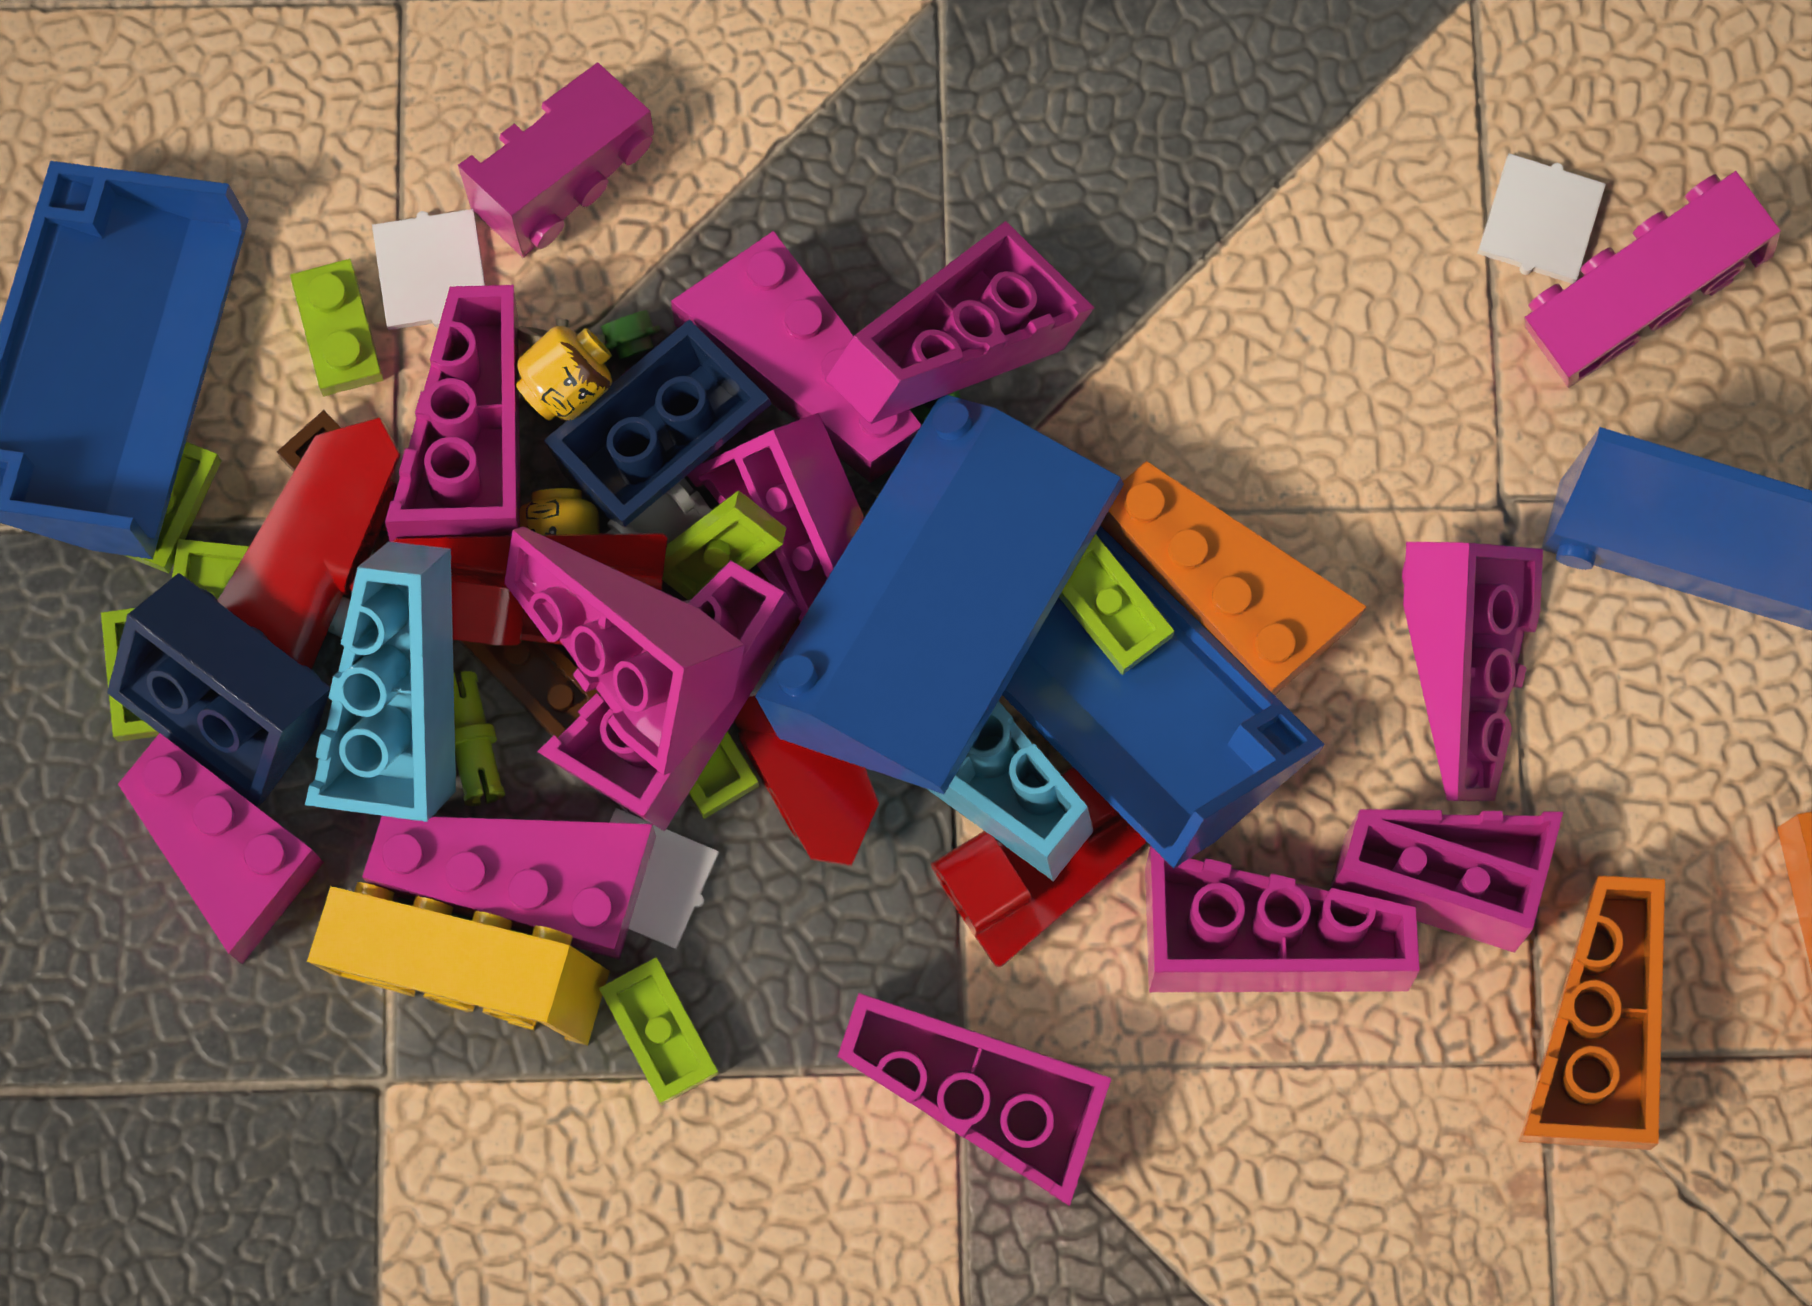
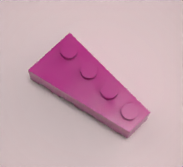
[1525,171,1781,388]
[825,221,1095,424]
[671,231,922,483]
[385,285,521,542]
[537,561,802,832]
[362,816,656,960]
[1145,846,1420,993]
[837,993,1112,1206]

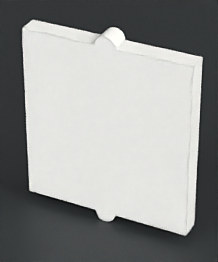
[1477,153,1606,284]
[372,209,485,330]
[609,808,719,949]

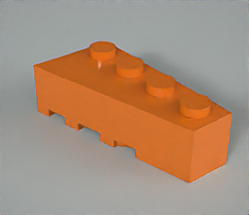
[1100,461,1367,695]
[1519,876,1665,1150]

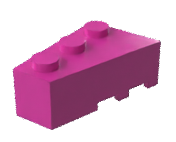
[458,62,654,258]
[687,413,864,621]
[118,733,324,964]
[1329,809,1563,953]

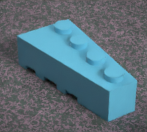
[305,542,456,822]
[927,701,1093,881]

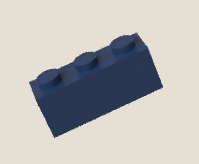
[544,319,771,527]
[107,573,331,807]

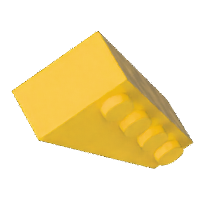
[307,882,610,1046]

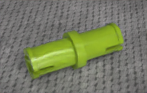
[453,671,505,806]

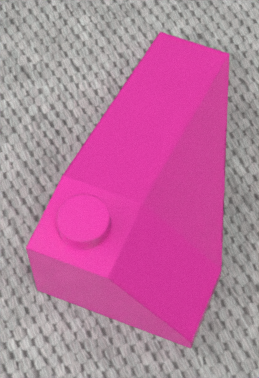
[505,526,745,775]
[1402,542,1543,801]

